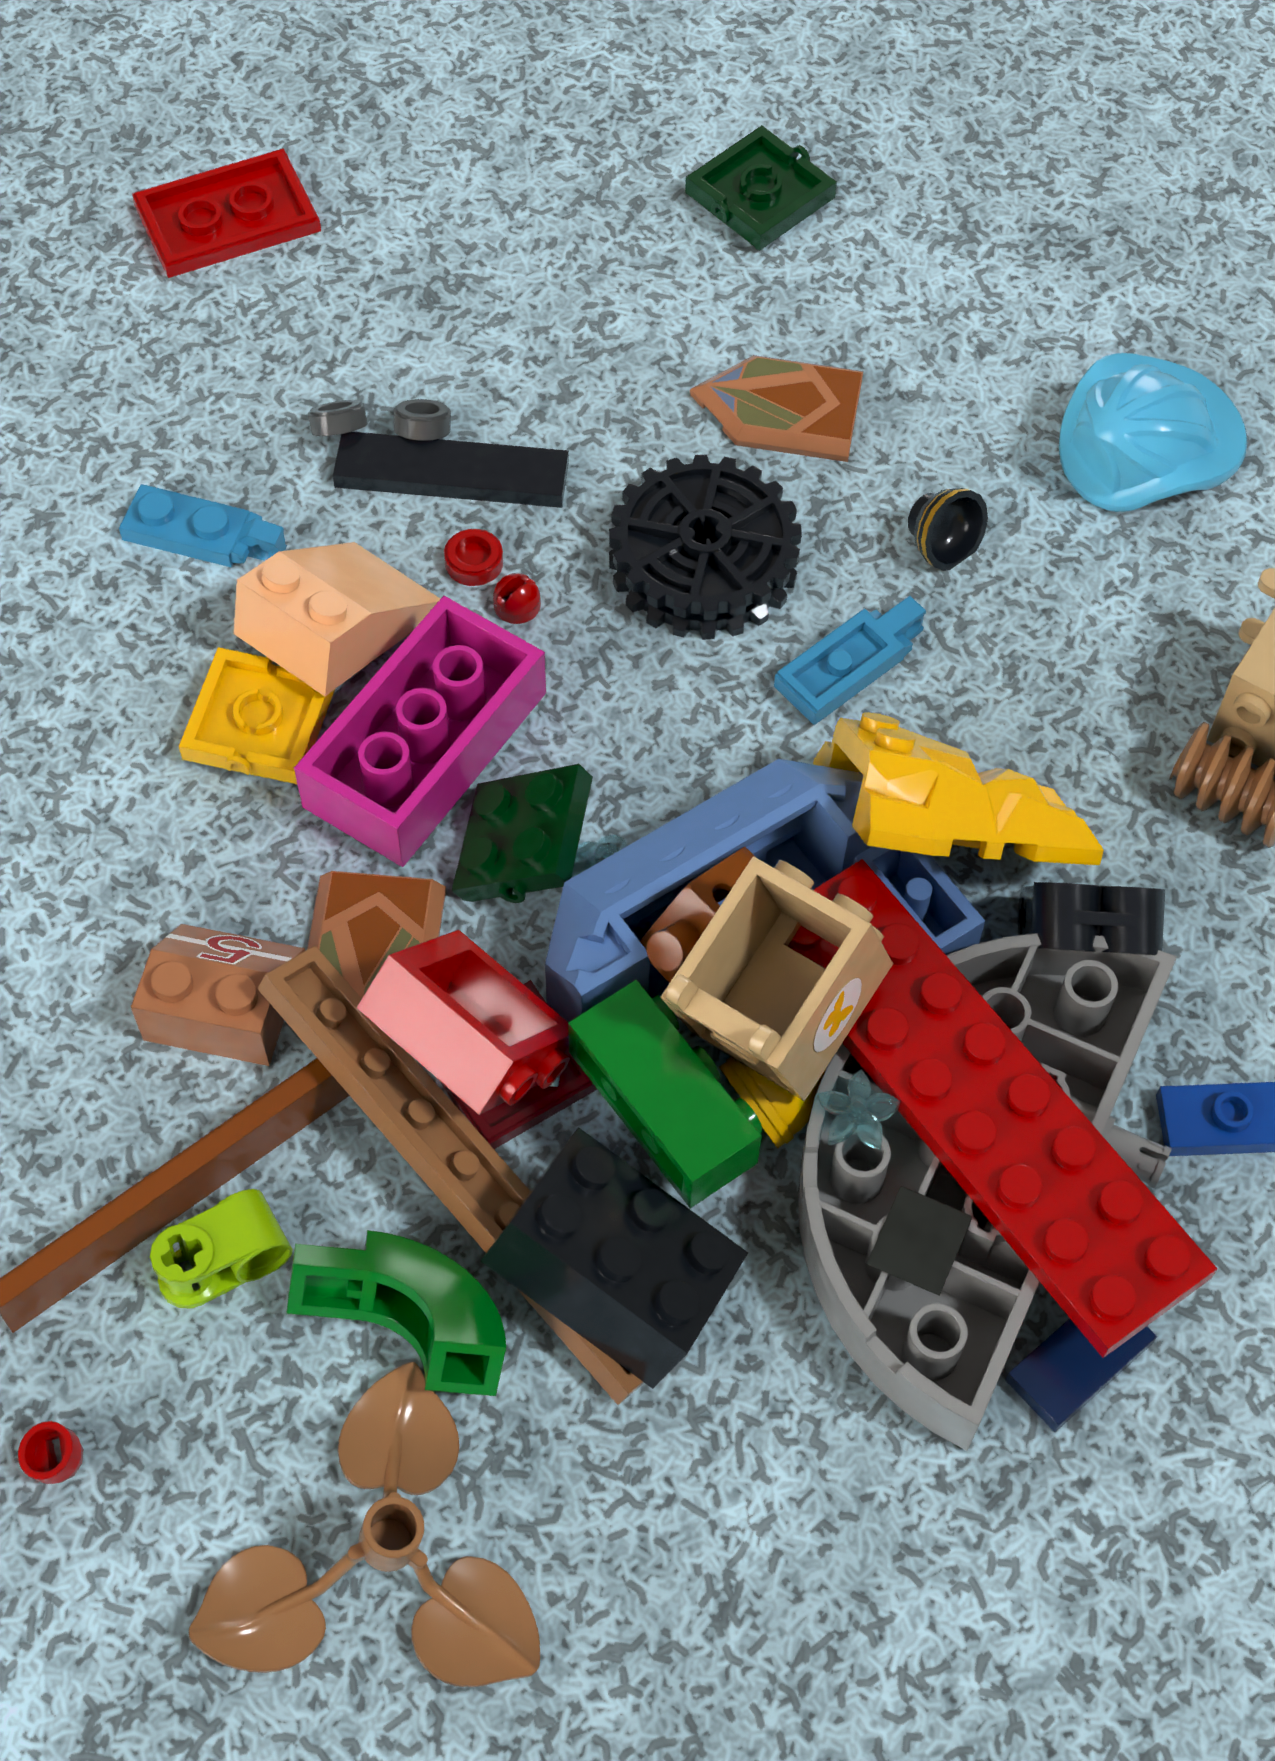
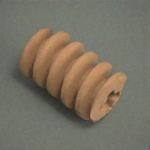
[1169,722,1275,848]

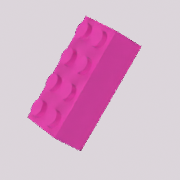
[294,596,546,867]

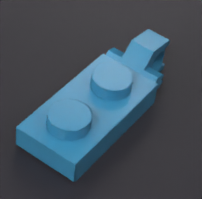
[119,484,287,567]
[774,596,926,725]

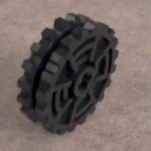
[609,454,802,640]

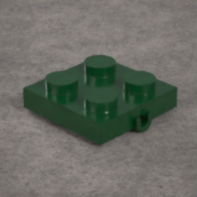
[685,125,837,251]
[452,764,593,903]

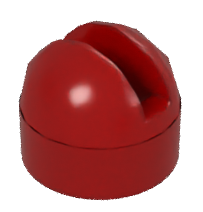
[493,573,541,624]
[18,1421,84,1484]

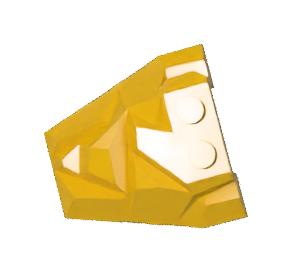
[813,712,1104,865]

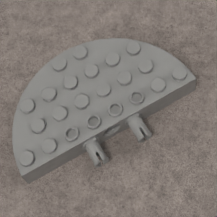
[798,933,1177,1451]

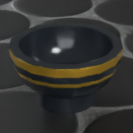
[908,488,988,571]

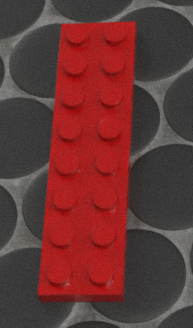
[787,859,1218,1358]

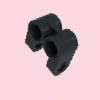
[1018,882,1165,955]

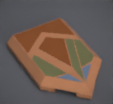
[690,355,864,462]
[307,871,446,998]

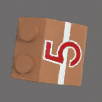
[131,924,305,1066]

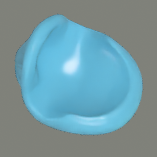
[1059,353,1247,512]

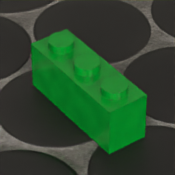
[568,979,762,1209]

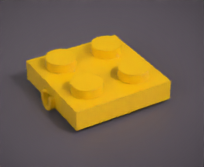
[178,647,335,784]

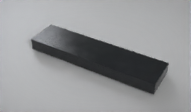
[333,432,569,508]

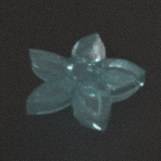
[817,1069,900,1150]

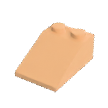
[233,542,440,696]

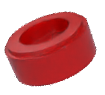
[444,529,503,586]

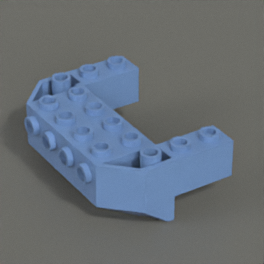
[545,759,985,1022]

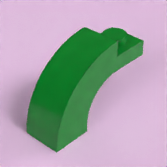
[287,1230,506,1396]

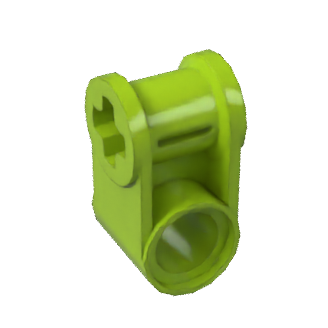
[150,1189,293,1309]

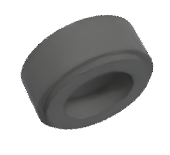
[394,399,451,440]
[308,400,368,436]

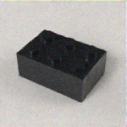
[481,1127,748,1389]

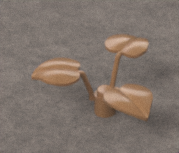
[189,1362,540,1687]

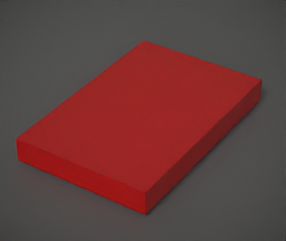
[132,148,321,278]

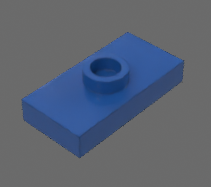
[1156,1082,1275,1156]

